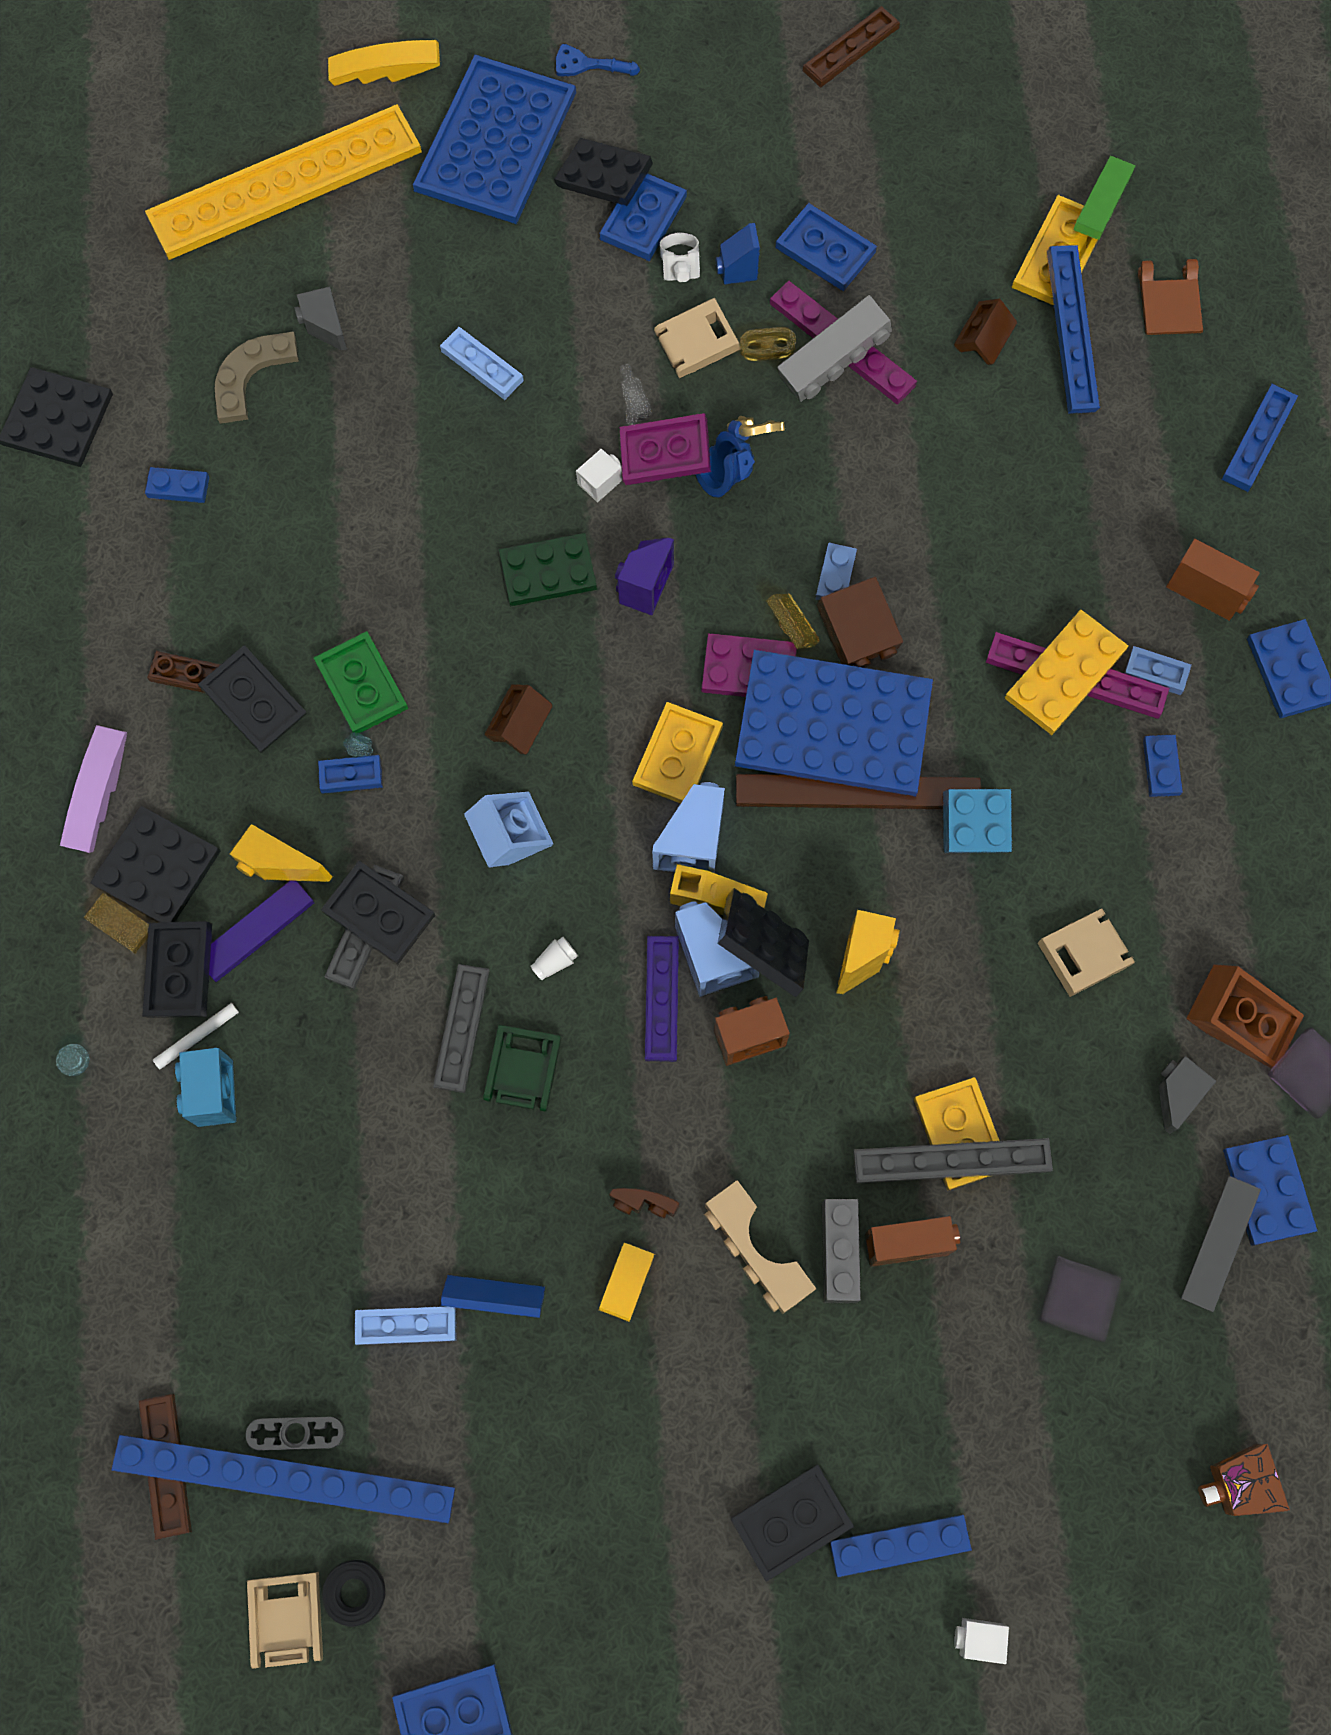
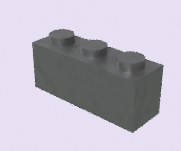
[822,1199,861,1303]

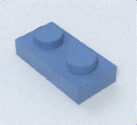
[816,543,857,600]
[1124,646,1192,695]

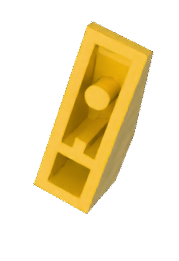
[230,824,333,882]

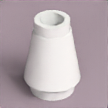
[531,937,578,980]

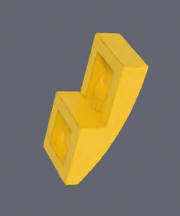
[599,1243,655,1322]

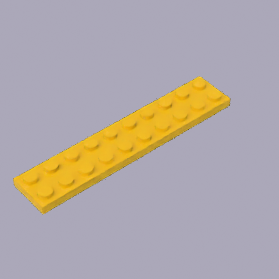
[145,104,422,260]

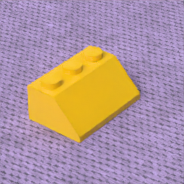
[836,910,900,994]

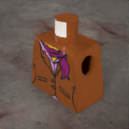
[1198,1444,1290,1516]

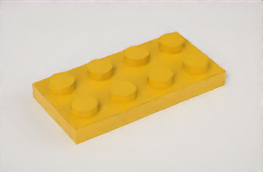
[1012,195,1098,305]
[1005,610,1128,735]

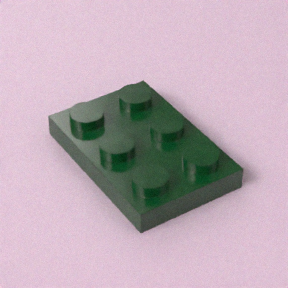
[499,533,597,607]

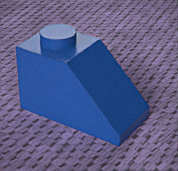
[715,223,760,284]

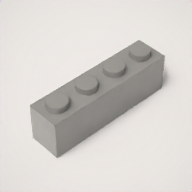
[777,295,892,402]

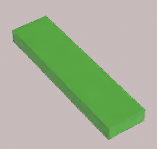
[1073,156,1136,240]

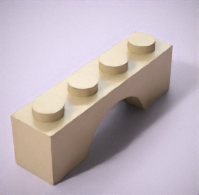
[704,1180,816,1314]

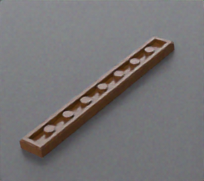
[736,774,981,809]

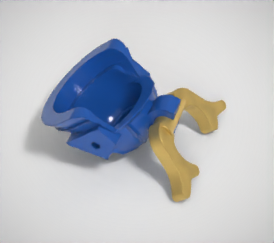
[695,416,785,498]

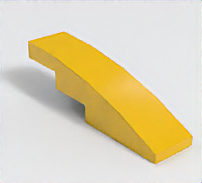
[328,40,440,86]

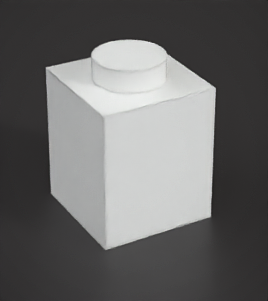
[576,449,622,502]
[954,1618,1009,1664]

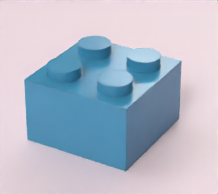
[943,789,1012,853]
[175,1048,236,1127]

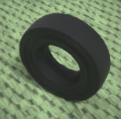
[322,1560,386,1627]

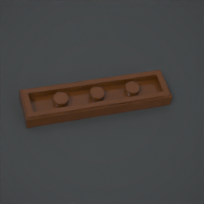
[803,6,900,88]
[139,1394,192,1540]

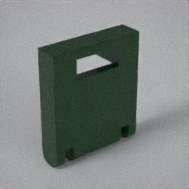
[483,1025,562,1112]

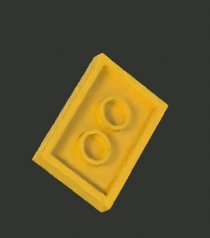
[632,702,723,804]
[914,1077,999,1191]

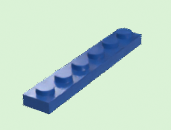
[1047,245,1100,414]

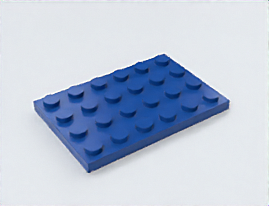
[413,55,576,224]
[735,650,933,796]

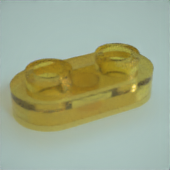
[739,327,796,361]

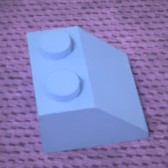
[464,792,553,867]

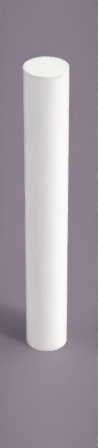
[153,1002,239,1070]

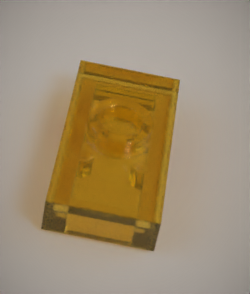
[766,594,820,649]
[83,893,149,954]

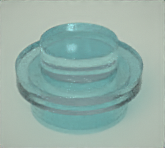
[343,732,373,757]
[56,1044,90,1076]

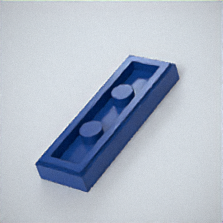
[441,1275,545,1318]

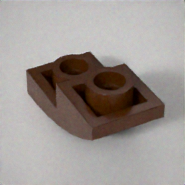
[609,1188,680,1219]

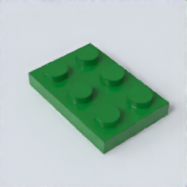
[314,631,408,736]

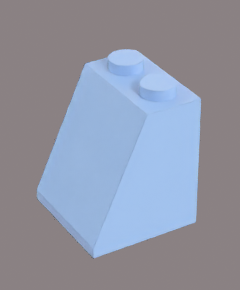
[652,782,725,873]
[675,901,759,997]

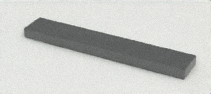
[853,1138,1053,1184]

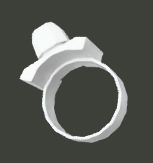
[660,233,700,282]

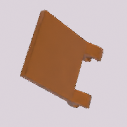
[1138,259,1203,335]

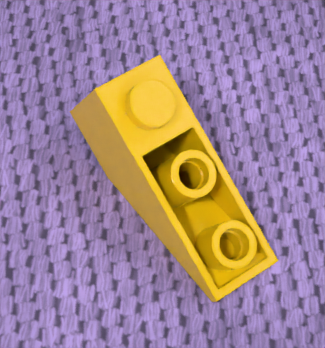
[670,864,768,915]

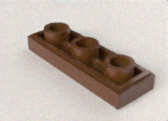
[147,651,221,693]

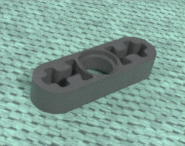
[246,1417,346,1450]

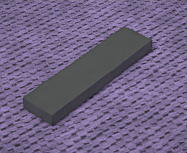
[324,865,404,990]
[433,964,490,1093]
[1181,1176,1261,1312]

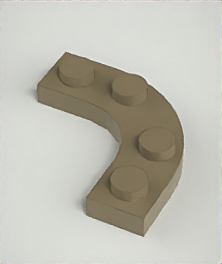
[215,332,299,424]

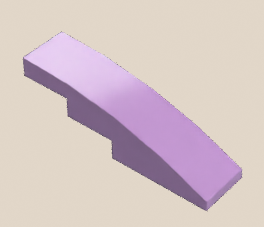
[60,725,127,853]

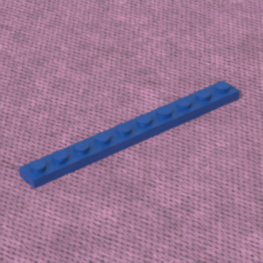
[112,1435,455,1523]

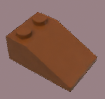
[1186,964,1304,1070]

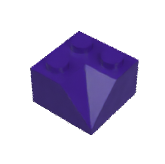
[615,538,674,615]

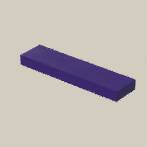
[209,881,314,982]
[645,936,679,1062]

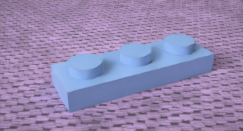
[440,327,524,400]
[355,1307,456,1345]

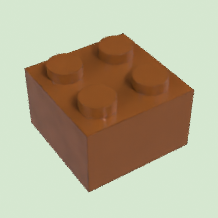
[714,996,790,1066]

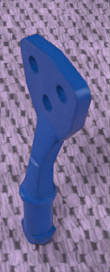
[556,44,640,76]

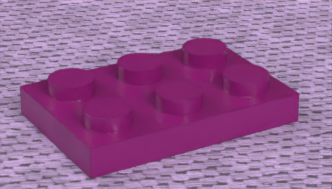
[620,413,711,485]
[702,633,797,697]

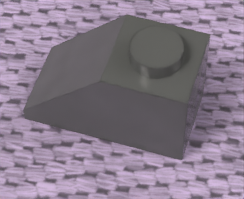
[294,287,347,351]
[1158,1056,1216,1134]

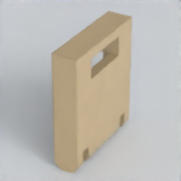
[654,298,740,378]
[1038,909,1135,997]
[247,1572,323,1669]

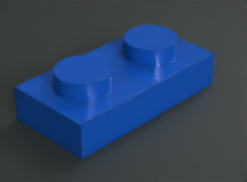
[145,467,209,503]
[1143,735,1183,797]
[318,755,383,794]

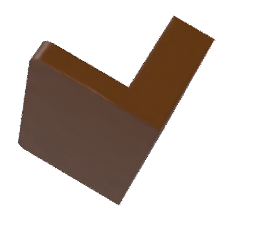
[954,298,1017,365]
[484,684,552,755]

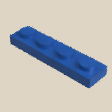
[1221,384,1298,492]
[830,1515,972,1577]

